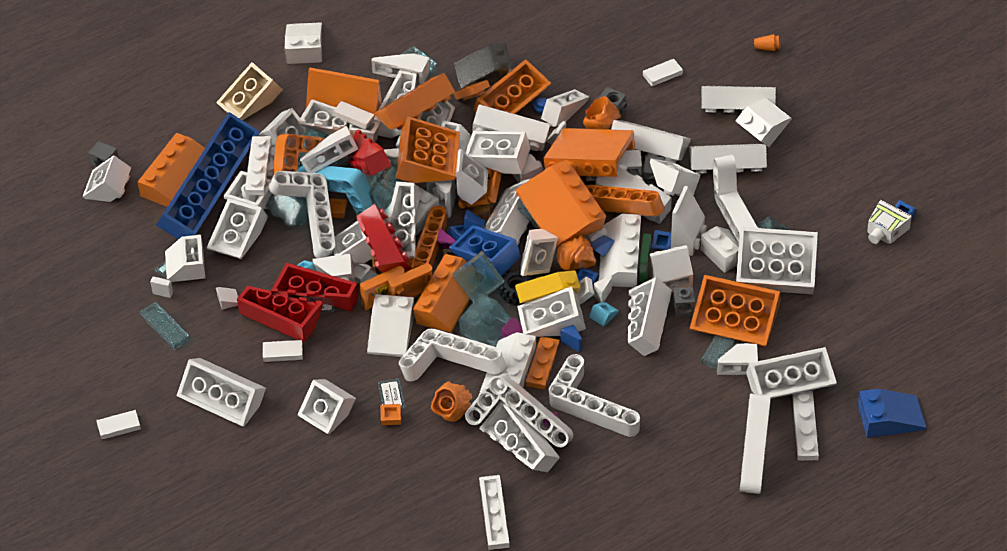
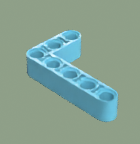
[297,165,381,215]

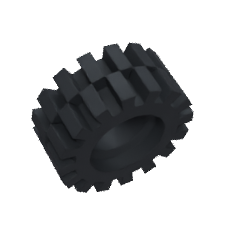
[500,269,533,305]

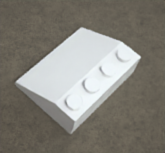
[736,227,818,294]

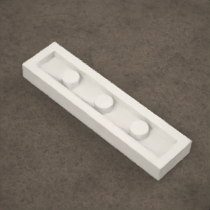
[245,136,272,195]
[792,391,819,460]
[479,475,509,550]

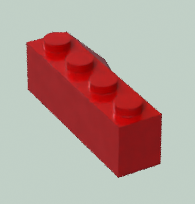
[347,129,391,176]
[356,204,412,273]
[271,263,359,311]
[237,286,323,343]

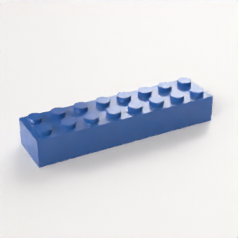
[156,112,260,240]

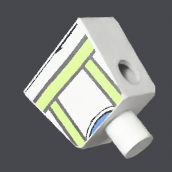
[867,200,912,244]

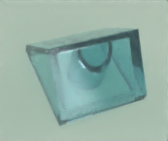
[452,251,506,305]

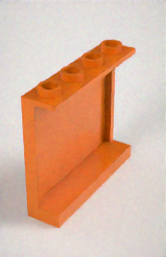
[544,128,635,177]

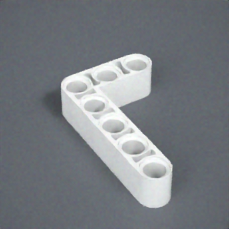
[713,155,758,243]
[269,171,335,258]
[399,329,506,381]
[549,354,640,437]
[465,374,573,447]
[740,393,771,494]

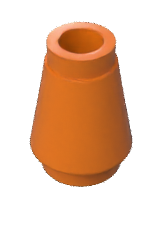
[754,34,780,52]

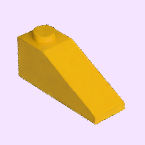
[515,270,581,303]

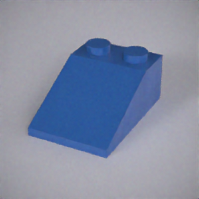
[449,225,521,279]
[858,389,926,438]

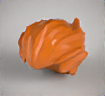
[583,96,621,129]
[557,235,596,271]
[430,381,472,422]

